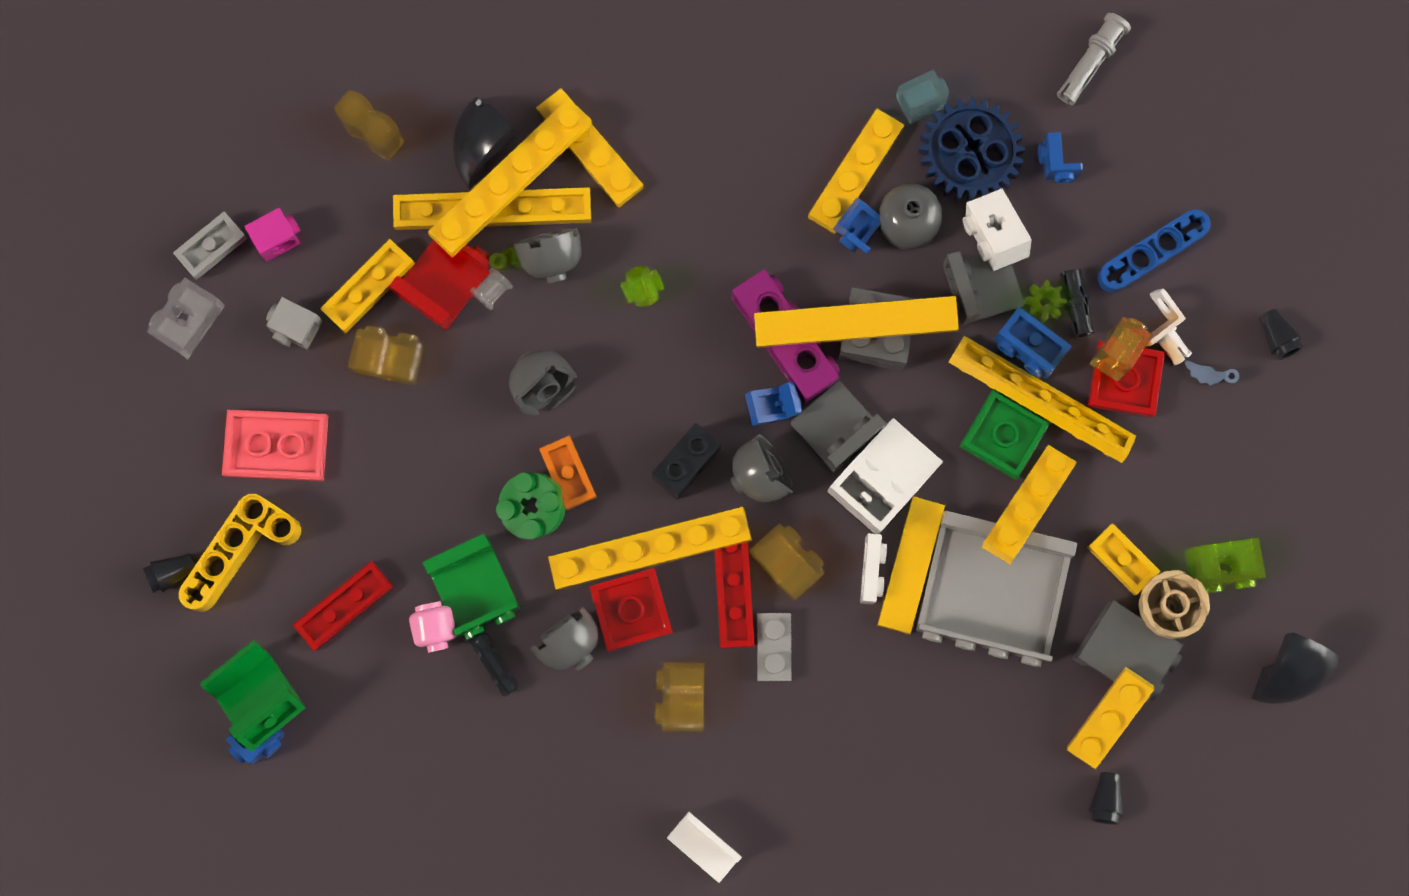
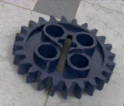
[918,97,1025,202]

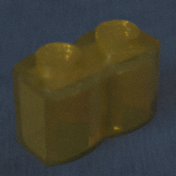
[334,90,404,159]
[348,326,424,386]
[749,523,825,602]
[656,662,705,733]

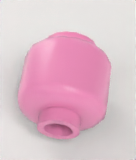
[409,601,456,653]

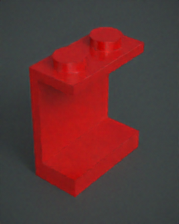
[389,240,493,331]

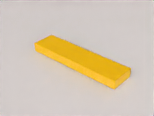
[877,496,945,635]

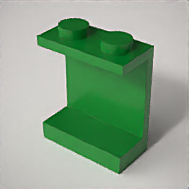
[422,534,520,640]
[200,640,306,752]

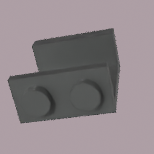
[1072,600,1183,703]

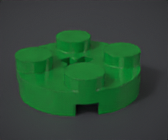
[496,473,565,539]

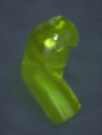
[489,246,521,272]

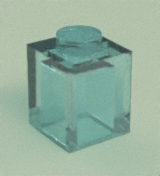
[896,69,949,124]

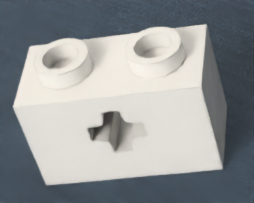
[963,189,1032,271]

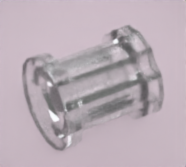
[470,267,513,311]

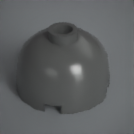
[877,183,942,250]
[514,227,582,283]
[509,350,577,416]
[731,434,793,503]
[529,606,599,671]

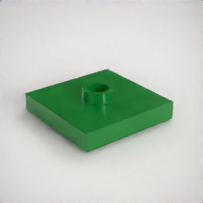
[959,389,1051,480]

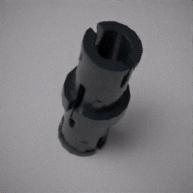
[1060,269,1095,338]

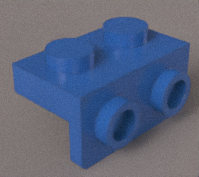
[994,307,1072,379]

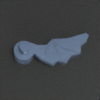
[1185,361,1239,386]

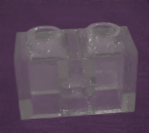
[147,278,225,360]

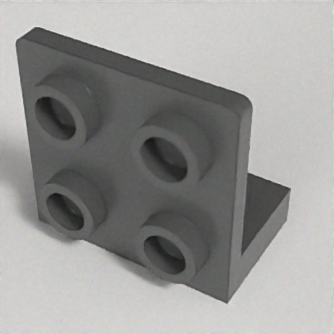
[942,251,1025,325]
[791,381,887,473]

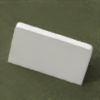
[667,812,742,883]

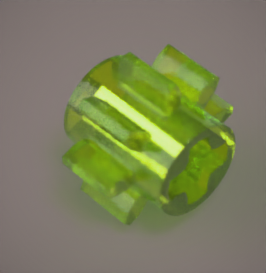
[621,265,664,307]
[1024,280,1067,323]

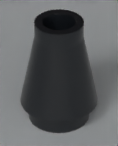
[1259,309,1303,360]
[143,553,195,593]
[1089,772,1123,825]

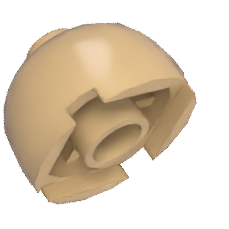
[1138,570,1210,639]

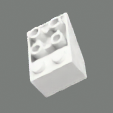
[827,418,943,534]

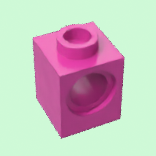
[244,208,301,262]

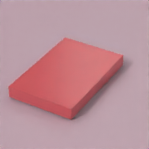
[222,409,329,481]

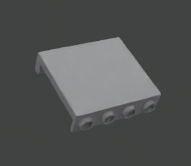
[915,511,1077,667]

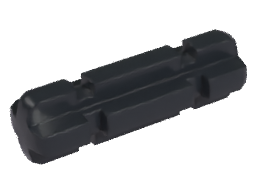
[469,633,518,697]

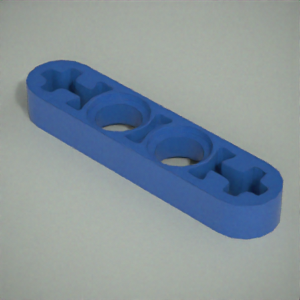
[1098,209,1211,293]

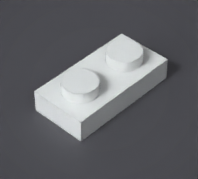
[860,533,887,604]

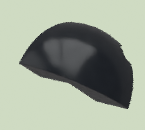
[453,97,515,189]
[1251,632,1340,704]

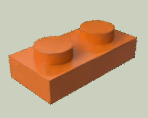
[539,435,597,511]

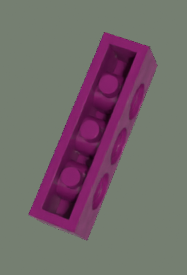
[731,269,840,405]

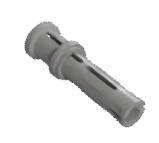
[1057,13,1131,105]

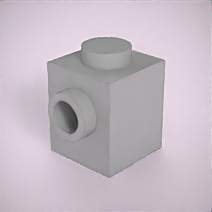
[266,297,323,350]

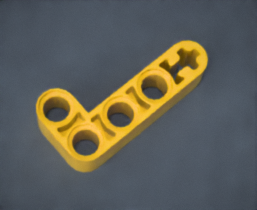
[179,494,301,612]

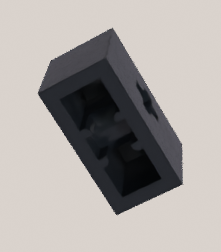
[652,423,721,500]

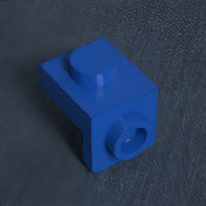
[1038,132,1083,184]
[833,198,881,254]
[745,381,801,426]
[225,729,285,764]

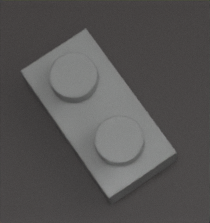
[173,211,248,280]
[757,613,792,681]

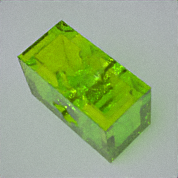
[1184,537,1266,594]

